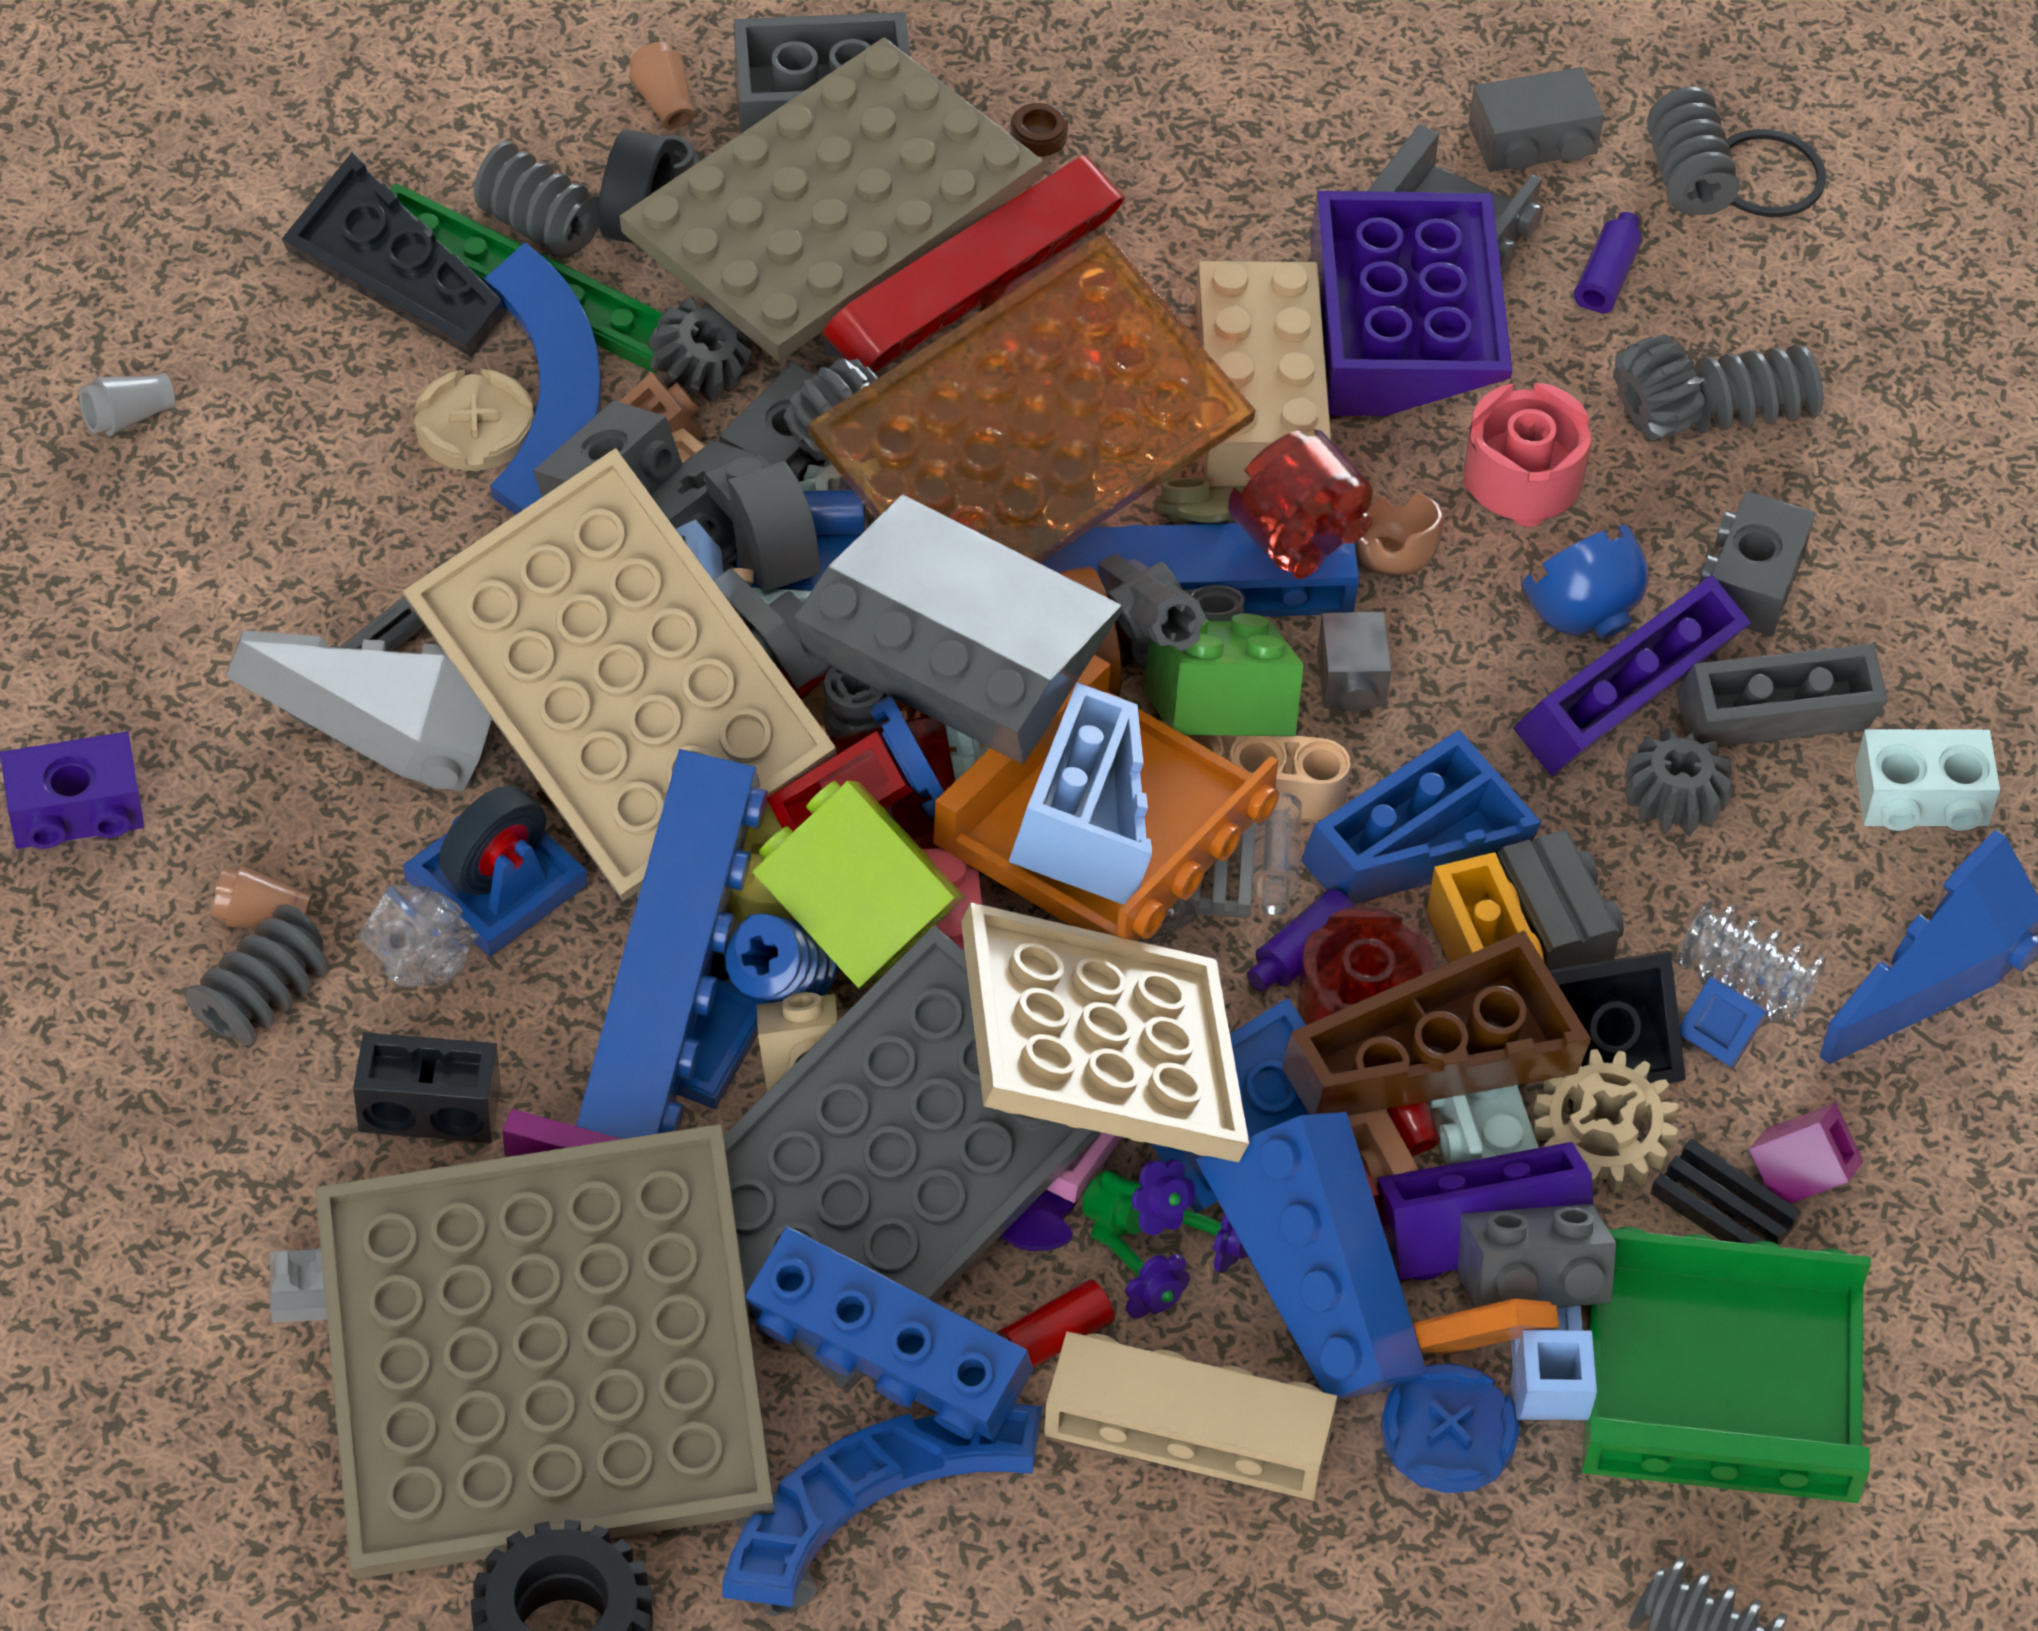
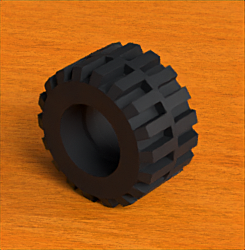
[471,1520,653,1631]

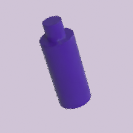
[1574,212,1643,314]
[1247,889,1360,992]

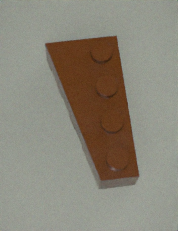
[1282,931,1591,1116]

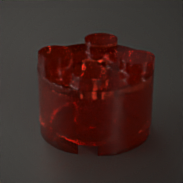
[1228,429,1373,579]
[1297,906,1435,1025]

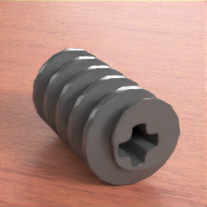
[1646,87,1740,215]
[474,140,600,258]
[1694,344,1824,434]
[185,904,330,1045]
[1628,1555,1787,1631]

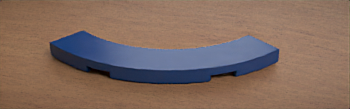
[484,242,602,515]
[722,1404,1042,1607]

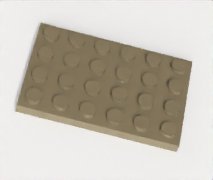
[619,37,1043,362]

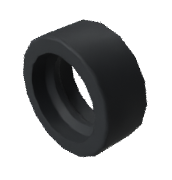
[599,129,674,244]

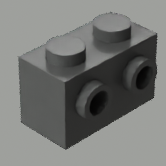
[1457,1204,1616,1308]

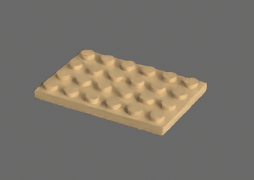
[403,448,837,901]

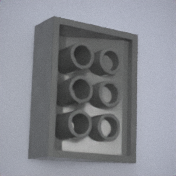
[794,494,1122,765]

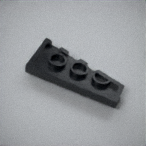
[282,152,506,357]

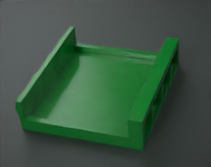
[1582,1227,1871,1503]

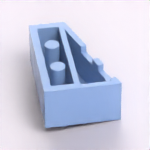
[1008,682,1152,905]

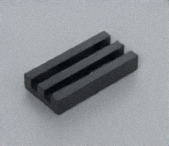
[1650,1139,1802,1245]

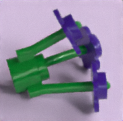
[1082,1159,1248,1319]

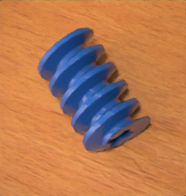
[726,913,840,1002]

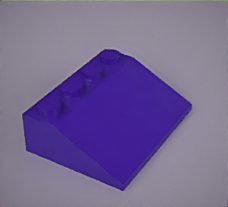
[1310,191,1513,416]

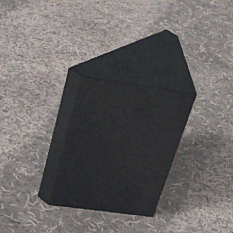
[1549,950,1686,1100]

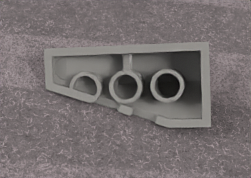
[226,631,492,791]

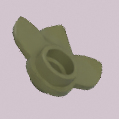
[1156,477,1274,523]

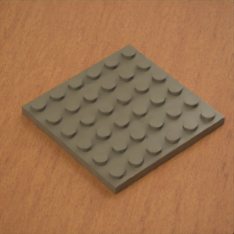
[315,1124,775,1579]

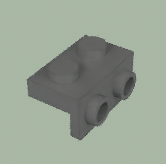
[714,568,831,690]

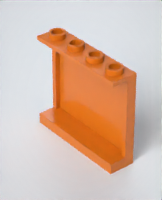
[933,655,1279,941]

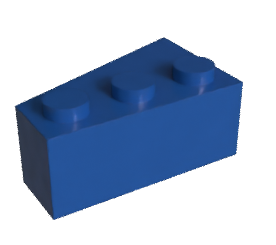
[1301,730,1542,904]

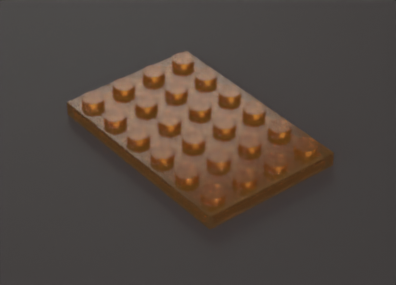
[808,232,1256,564]

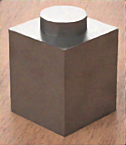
[1317,612,1391,712]

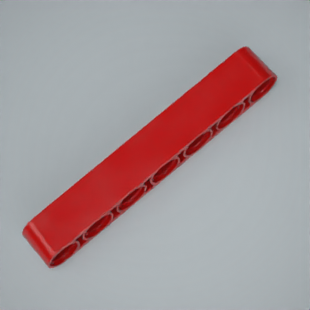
[822,155,1125,373]

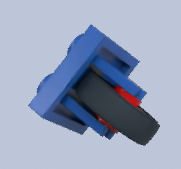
[403,785,588,957]

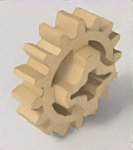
[1533,1049,1678,1193]

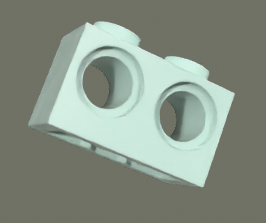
[1855,729,2000,831]

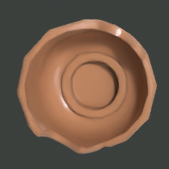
[1350,492,1444,576]

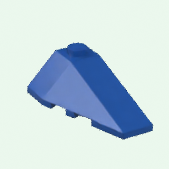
[1819,830,2038,1064]

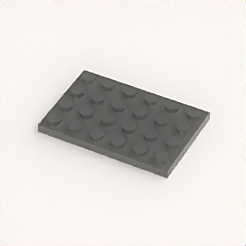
[724,925,1101,1393]

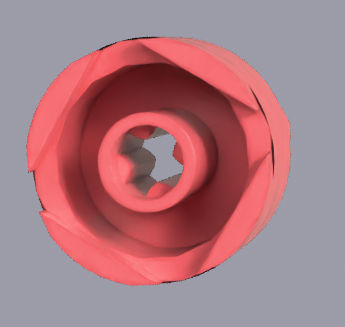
[1463,383,1592,527]

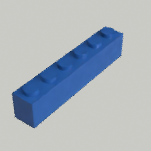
[576,749,768,1139]

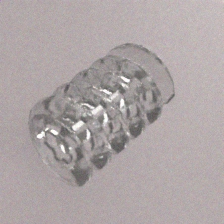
[1677,899,1827,1023]

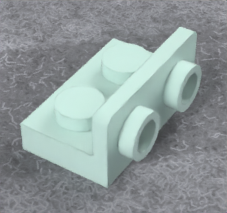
[1429,1085,1539,1164]

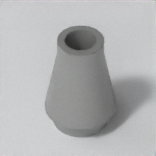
[79,373,175,436]

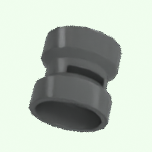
[824,666,888,746]

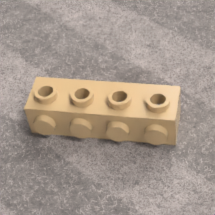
[1044,1331,1338,1501]

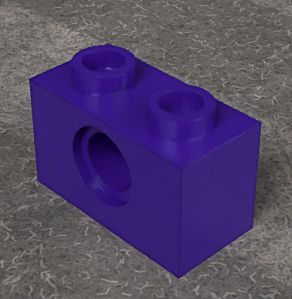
[0,731,145,849]

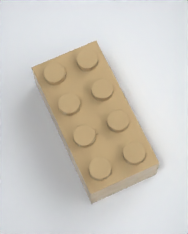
[1195,261,1331,488]

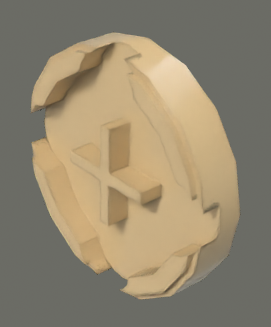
[414,369,535,471]

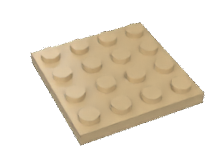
[961,902,1249,1163]

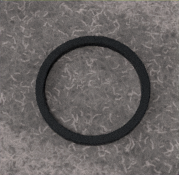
[1726,129,1826,217]

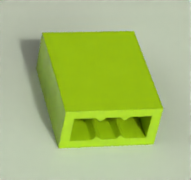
[752,781,966,989]

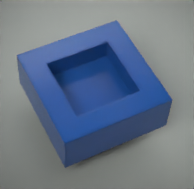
[1680,976,1770,1067]

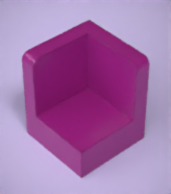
[1749,1102,1864,1204]

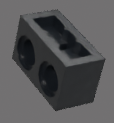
[353,1032,501,1143]

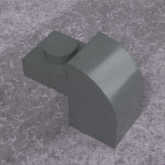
[705,454,821,593]

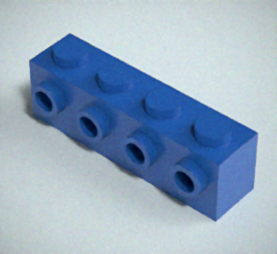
[745,1226,1034,1441]

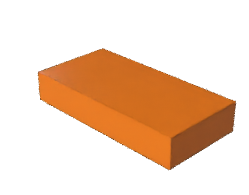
[1412,1299,1560,1354]

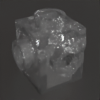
[357,885,479,988]

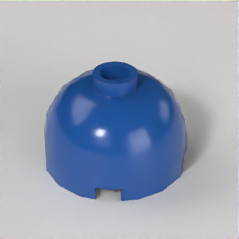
[1521,525,1649,640]

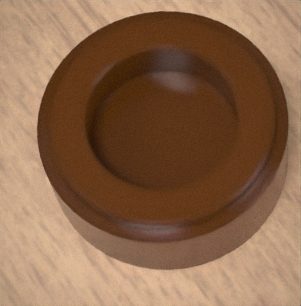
[1010,103,1068,157]

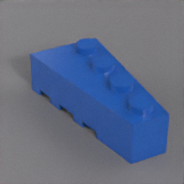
[1195,1112,1428,1399]

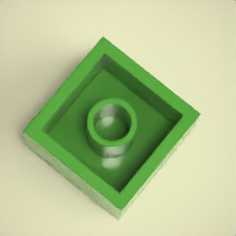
[1144,614,1304,736]

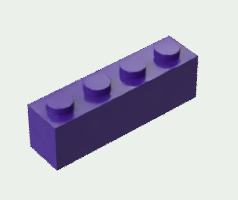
[1513,575,1751,777]

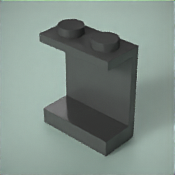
[1368,124,1544,274]

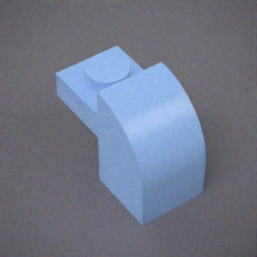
[1510,1305,1597,1420]

